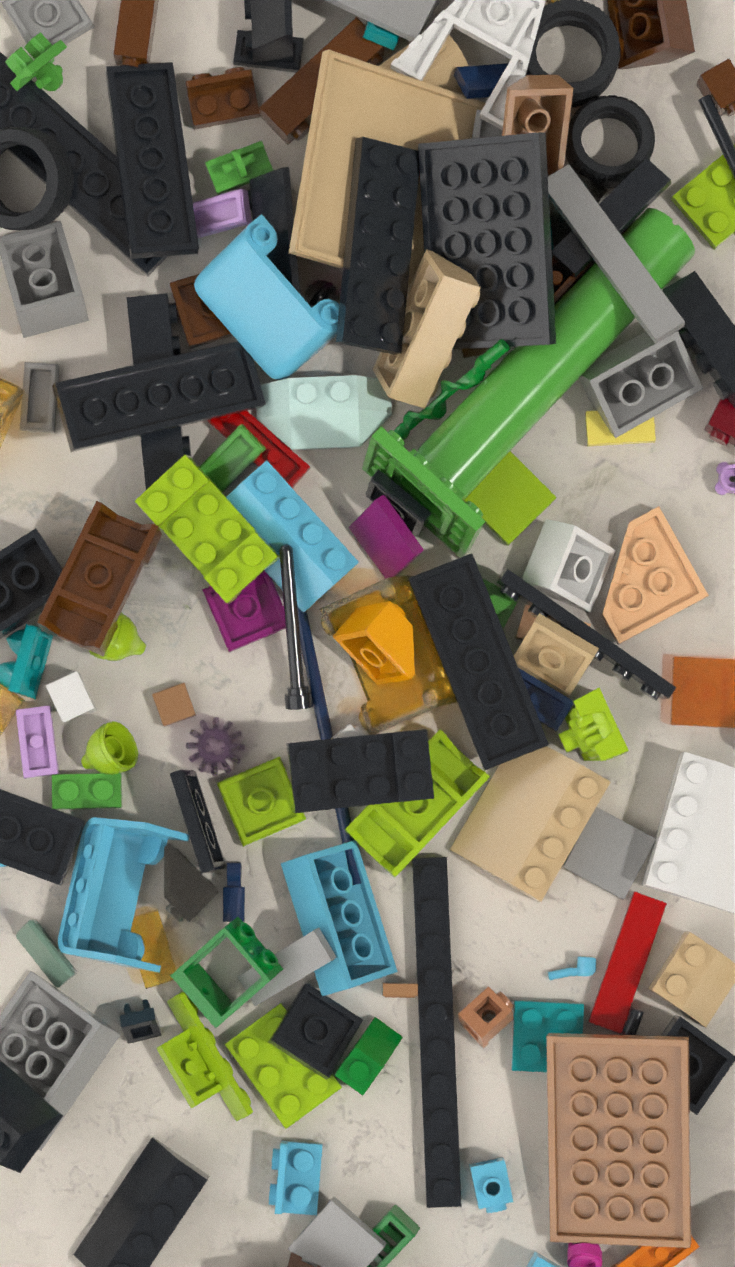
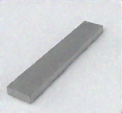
[548,164,685,344]

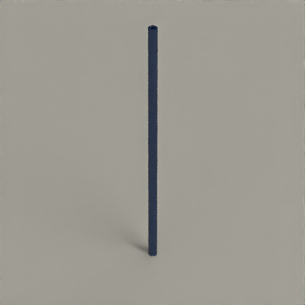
[298,608,361,885]

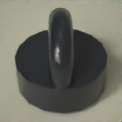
[305,280,338,308]

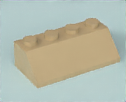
[372,249,481,409]

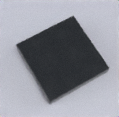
[366,469,432,537]
[268,982,363,1080]

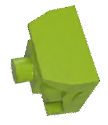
[558,687,629,761]

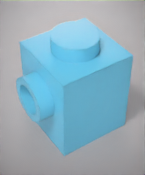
[469,1157,513,1213]

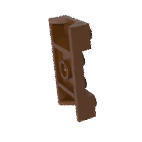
[37,501,162,656]

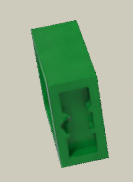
[170,917,283,1029]

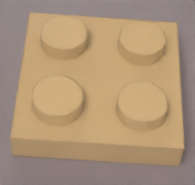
[514,613,599,698]

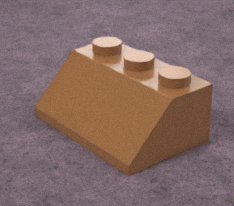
[502,75,573,176]

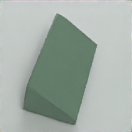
[16,920,77,988]

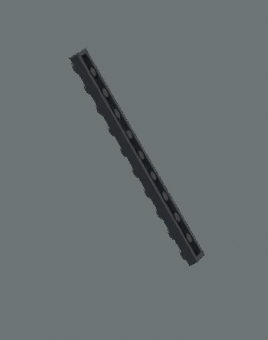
[412,857,462,1208]

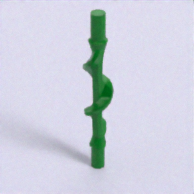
[393,339,510,440]

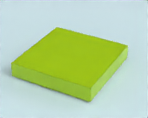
[464,451,557,546]
[217,756,306,847]

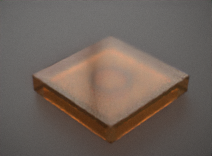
[670,657,735,729]

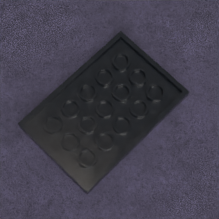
[418,132,556,349]

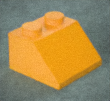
[333,601,415,685]

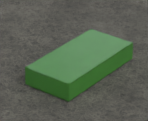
[200,424,266,493]

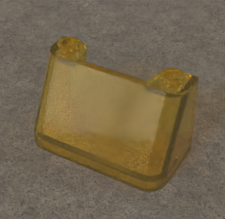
[319,575,457,735]

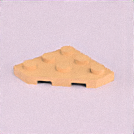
[601,506,709,645]

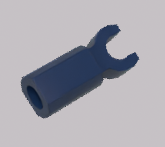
[223,863,245,922]

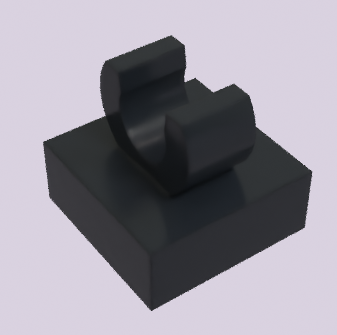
[120,999,162,1044]

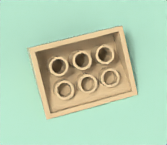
[450,746,611,902]

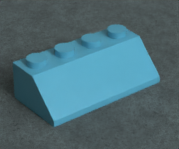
[227,460,359,613]
[281,840,398,996]

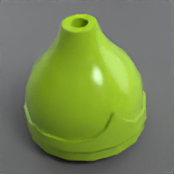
[89,612,146,661]
[81,721,138,775]

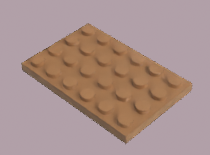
[546,1033,691,1248]

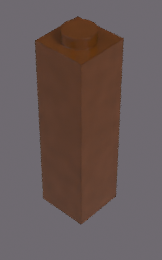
[113,0,159,67]

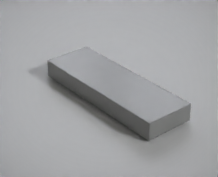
[238,928,337,1006]

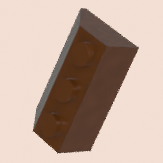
[607,0,695,70]

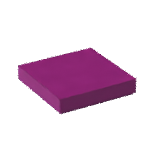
[348,495,424,582]
[202,571,286,653]

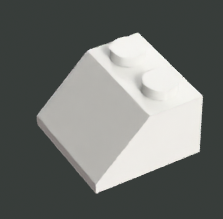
[522,519,616,613]

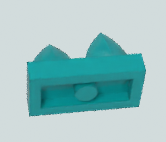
[0,624,53,699]

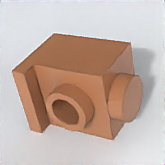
[458,986,514,1049]

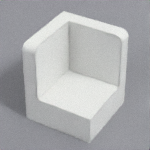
[46,671,97,722]

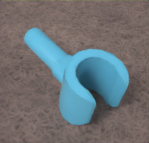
[548,957,596,980]

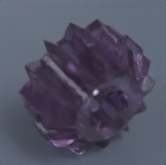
[186,717,245,776]

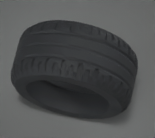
[565,95,655,189]

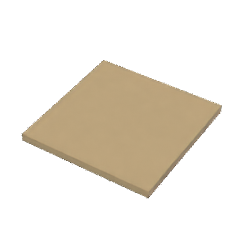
[289,49,486,288]

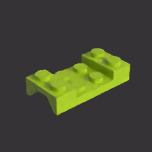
[135,454,280,604]
[344,729,490,878]

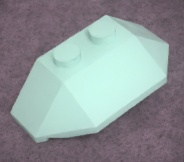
[256,375,392,450]

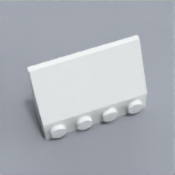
[641,752,735,914]

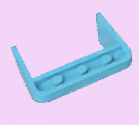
[58,817,190,973]

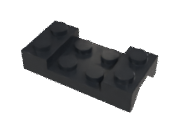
[286,729,434,813]

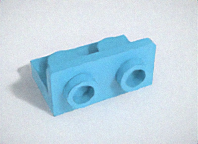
[269,1140,323,1215]

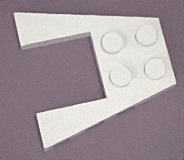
[391,0,546,130]

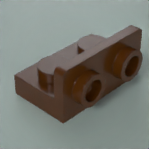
[186,67,260,129]

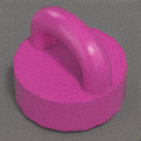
[567,1243,602,1267]

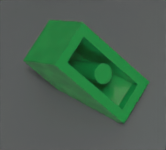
[335,1017,403,1096]

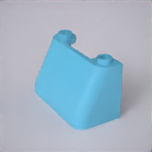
[194,214,339,380]

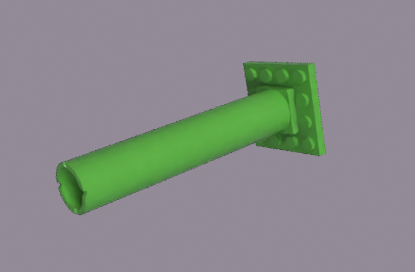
[362,208,695,558]

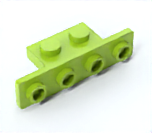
[156,992,253,1121]

